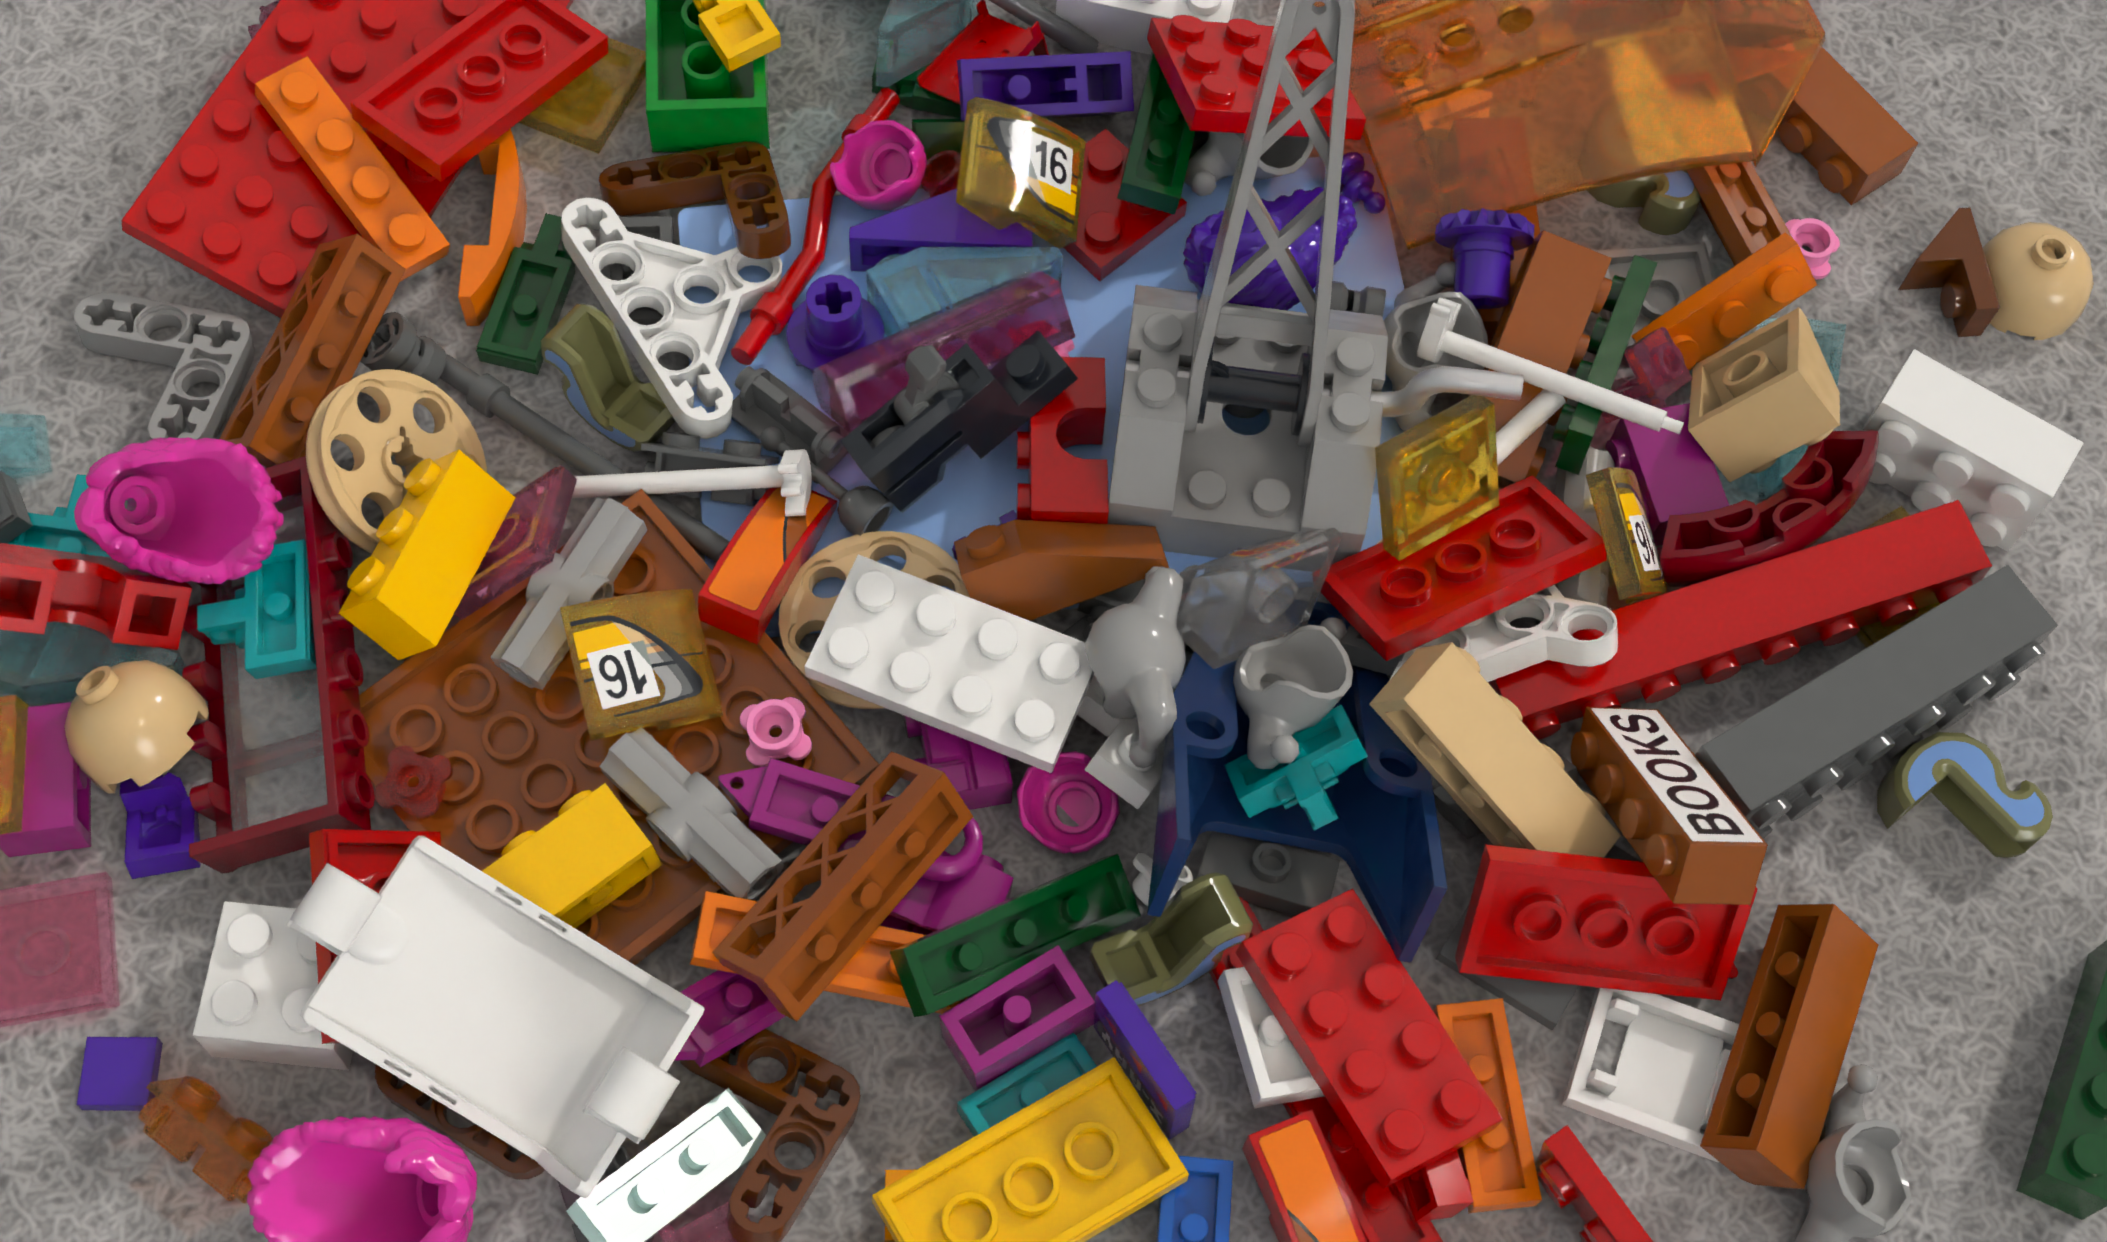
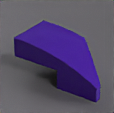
[119,772,201,879]

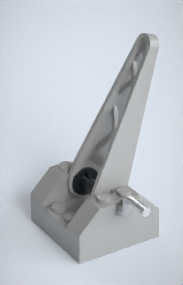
[1107,0,1524,571]

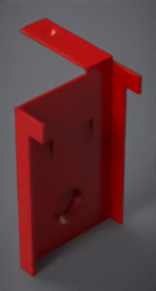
[917,0,1049,104]

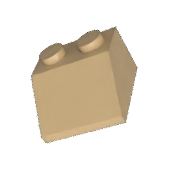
[1688,307,1840,483]

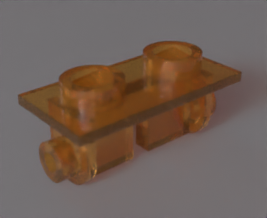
[138,1076,273,1204]

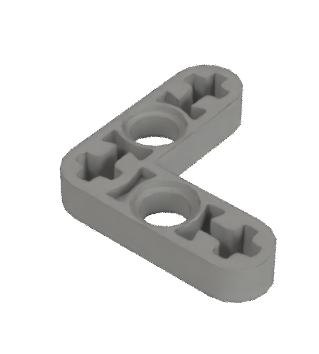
[73,292,255,440]

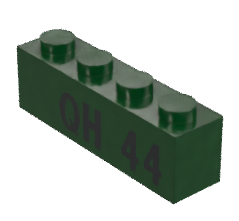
[2016,940,2107,1220]

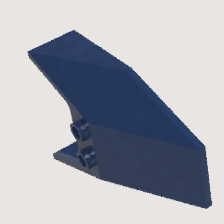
[1147,583,1448,963]

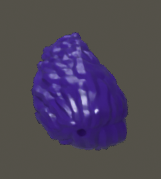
[1183,187,1357,311]

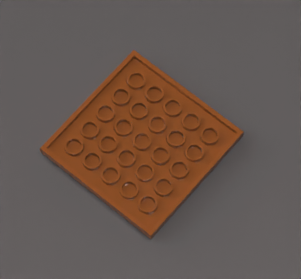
[359,489,879,966]

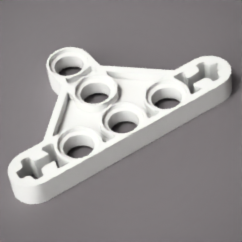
[561,198,782,439]
[1390,585,1618,682]

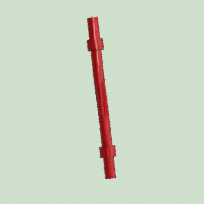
[731,88,900,365]

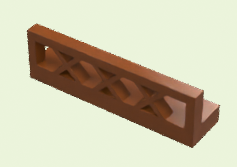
[1646,75,1793,266]
[219,234,406,468]
[712,751,973,1022]

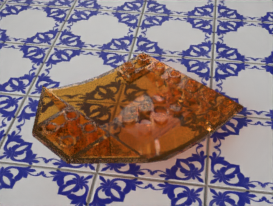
[1313,0,1825,250]

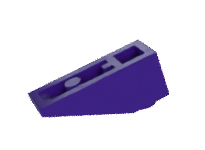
[957,51,1134,121]
[849,180,1034,279]

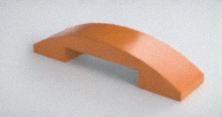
[458,129,527,326]

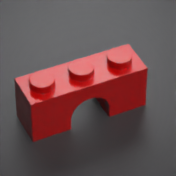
[1016,357,1109,524]
[0,543,192,650]

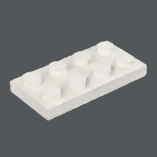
[804,554,1094,773]

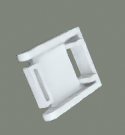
[1562,987,1739,1162]

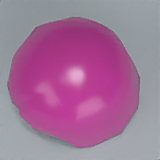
[830,120,927,211]
[1017,751,1120,854]

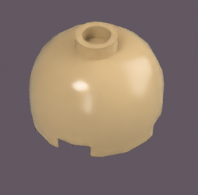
[1982,222,2094,340]
[64,660,209,794]

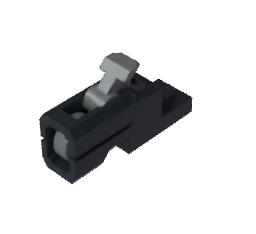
[841,330,1078,513]

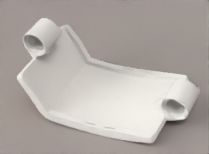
[286,835,704,1199]

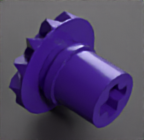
[1435,207,1534,309]
[786,274,885,382]

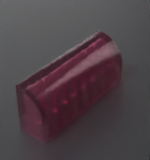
[813,271,1075,433]

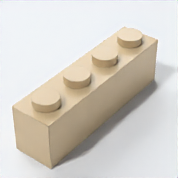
[1369,642,1621,858]

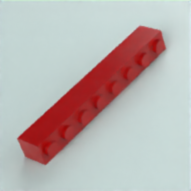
[1488,500,1992,740]

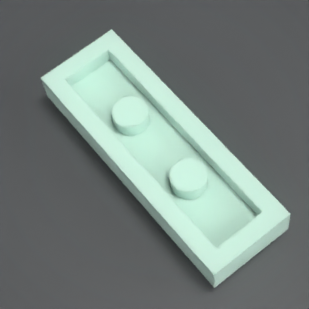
[566,1088,767,1242]

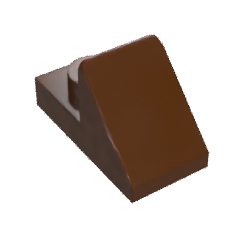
[1898,207,2000,337]

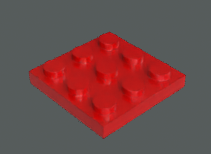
[1147,15,1367,140]

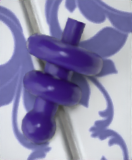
[1323,152,1386,214]

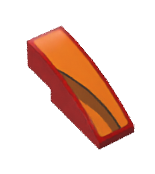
[698,487,837,645]
[1242,1109,1366,1242]

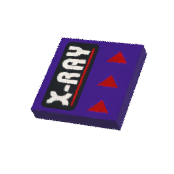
[1094,980,1197,1140]

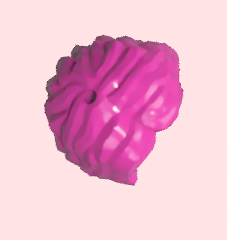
[74,437,284,584]
[247,1116,477,1242]

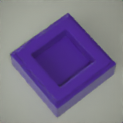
[76,1037,163,1111]

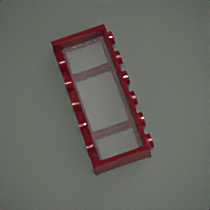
[182,456,375,874]

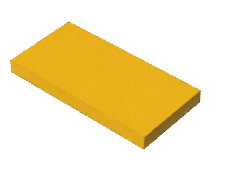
[872,1057,1189,1242]

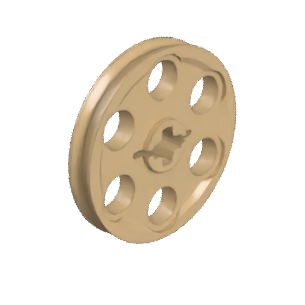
[306,369,487,554]
[778,531,970,709]

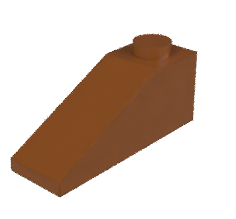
[954,520,1169,621]

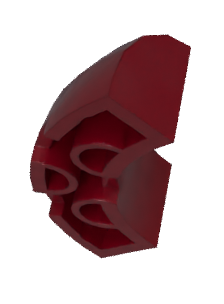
[1660,430,1879,587]

